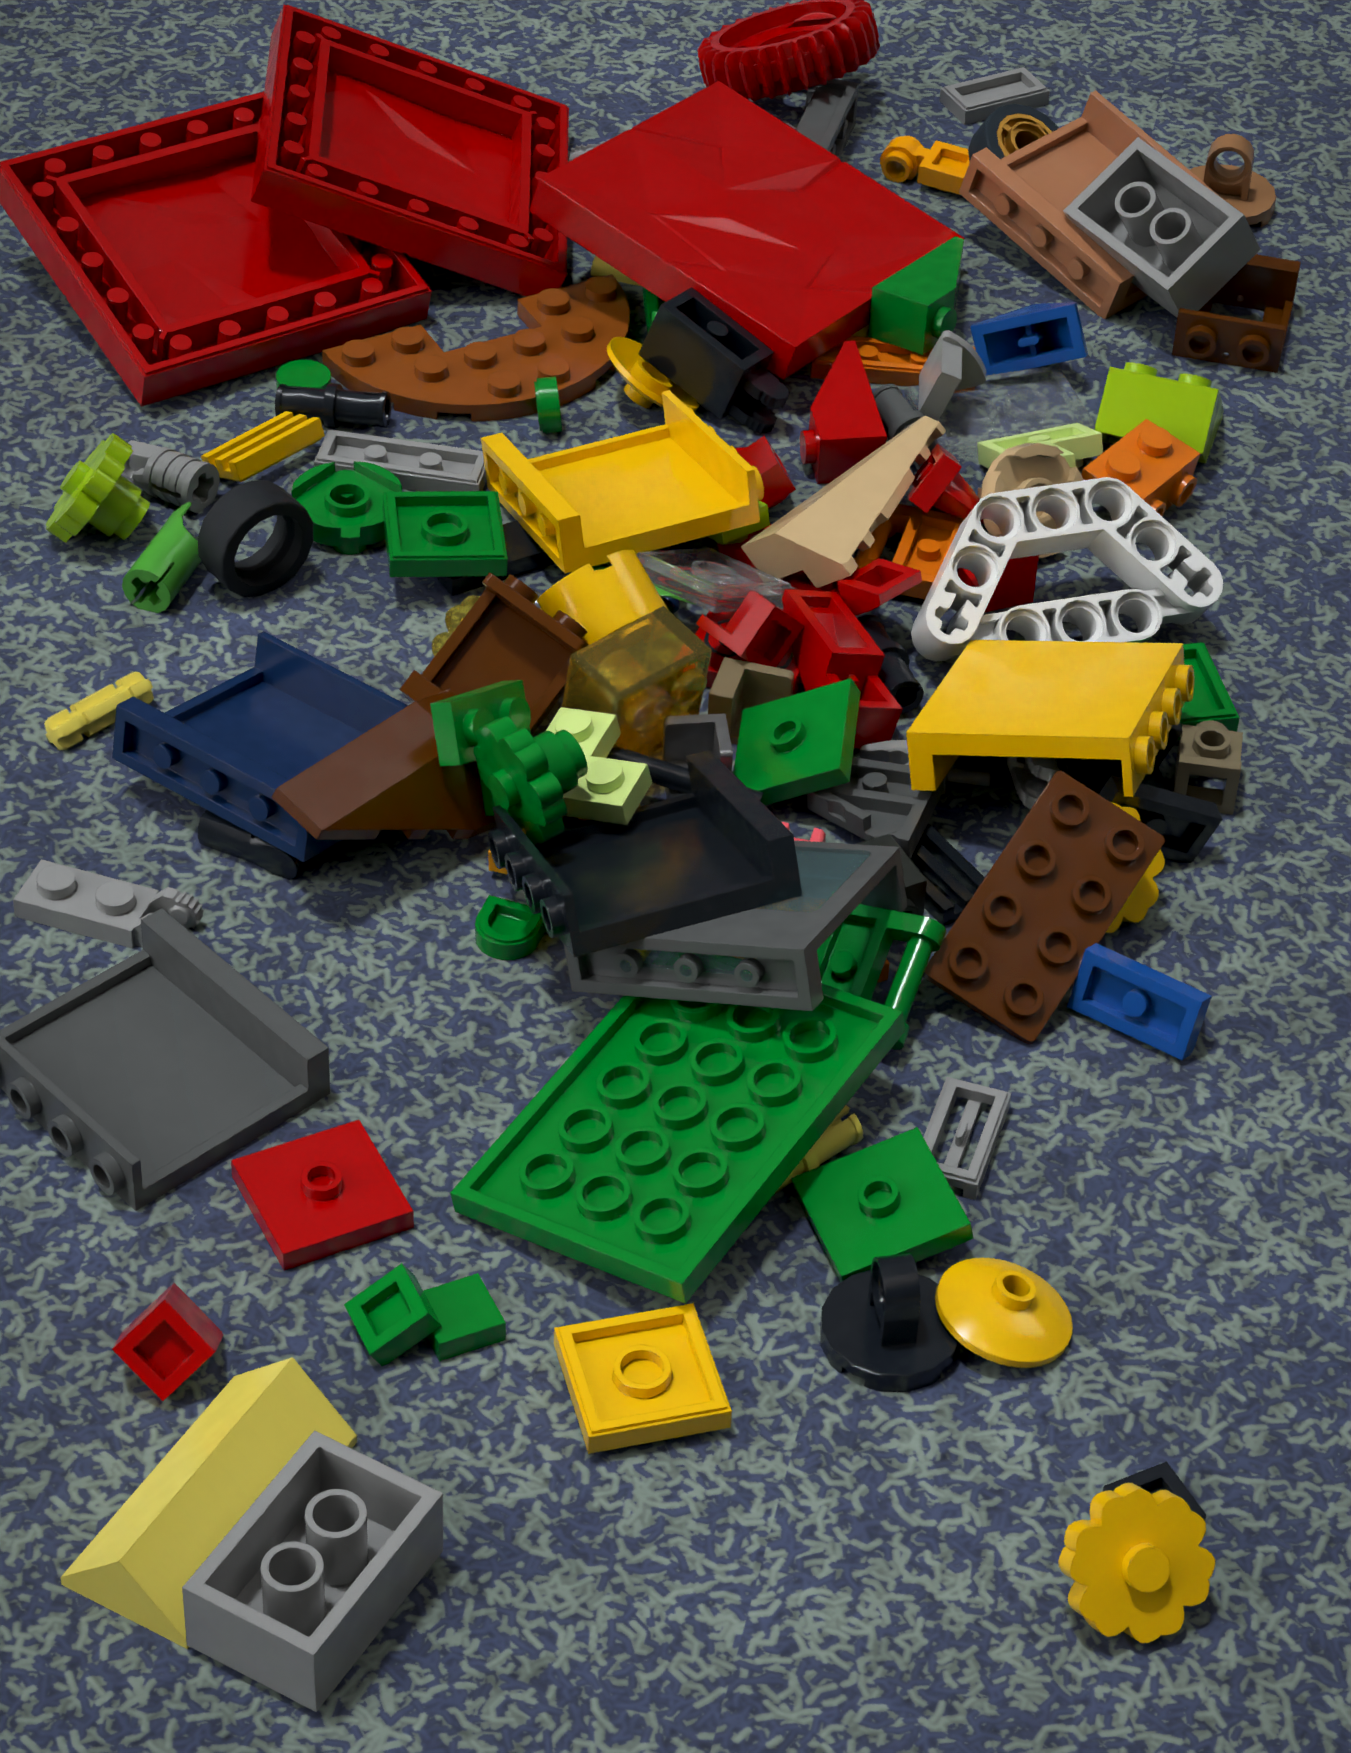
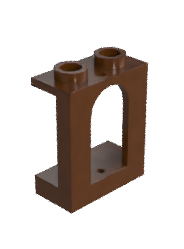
[1172,254,1301,373]

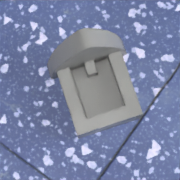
[918,330,986,420]

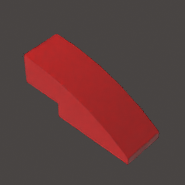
[782,589,903,748]

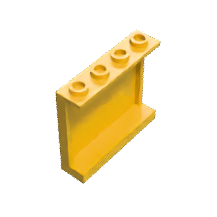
[481,390,764,574]
[906,640,1195,797]

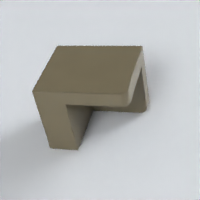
[708,657,794,745]

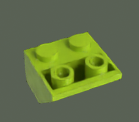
[1094,362,1224,463]

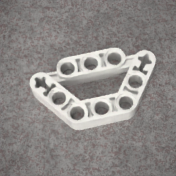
[911,477,1223,662]

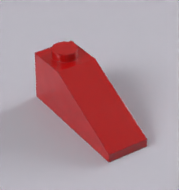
[800,340,887,484]

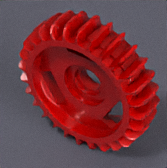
[697,0,880,102]

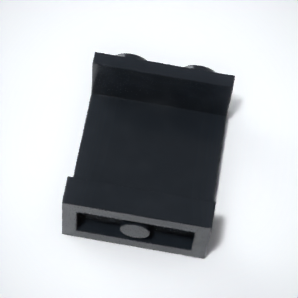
[1055,723,1223,863]

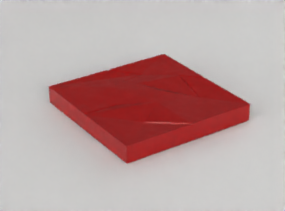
[251,5,569,297]
[529,81,965,380]
[0,91,432,407]

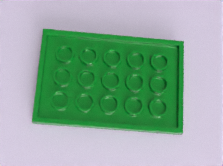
[450,951,905,1304]

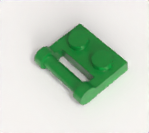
[817,904,946,1050]

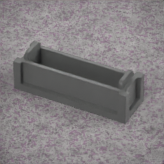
[796,79,859,158]

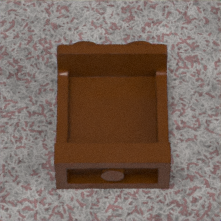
[399,572,593,735]

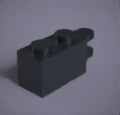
[638,287,790,435]

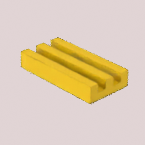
[201,411,325,482]

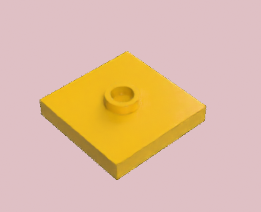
[554,1303,732,1454]

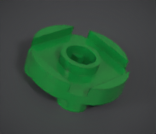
[291,461,402,555]

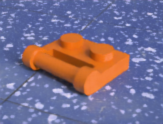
[854,504,964,600]

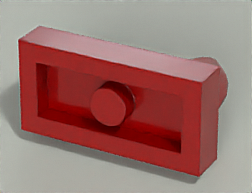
[906,443,984,524]

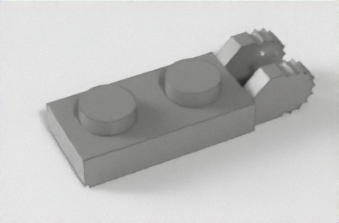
[13,859,204,948]

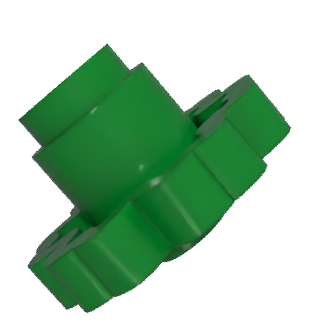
[473,716,588,845]

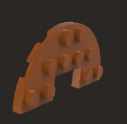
[322,274,630,421]

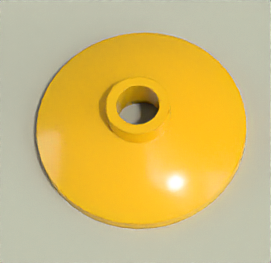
[607,337,699,412]
[935,1257,1073,1368]

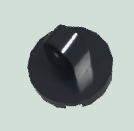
[820,1253,961,1392]

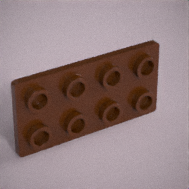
[923,771,1165,1044]

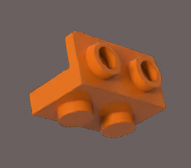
[1081,419,1201,516]

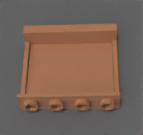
[959,90,1224,319]

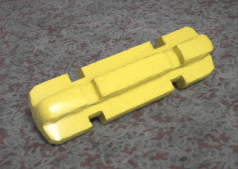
[44,672,154,750]

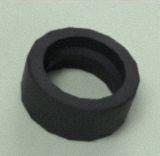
[198,480,314,597]

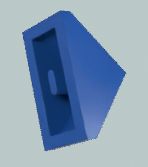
[970,302,1088,378]

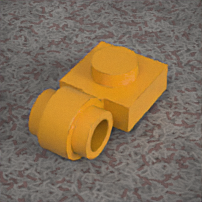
[880,136,970,195]

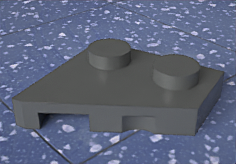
[806,757,944,859]

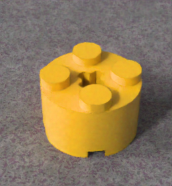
[537,550,675,680]

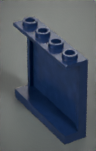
[112,631,408,862]

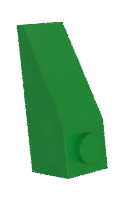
[868,236,964,355]

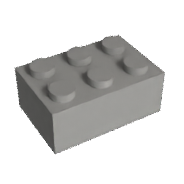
[1063,137,1261,317]
[182,1430,443,1712]

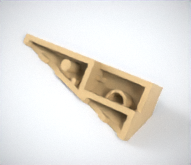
[741,416,946,588]

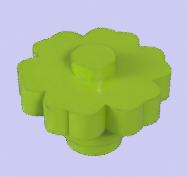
[46,433,150,543]

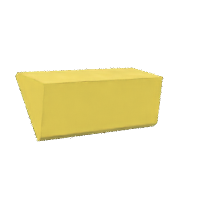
[61,1357,357,1649]

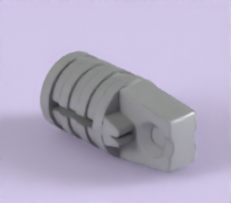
[121,440,219,513]

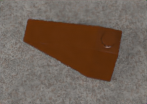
[272,689,496,840]

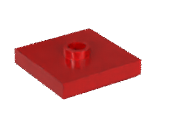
[231,1120,414,1271]

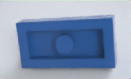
[1067,943,1212,1060]

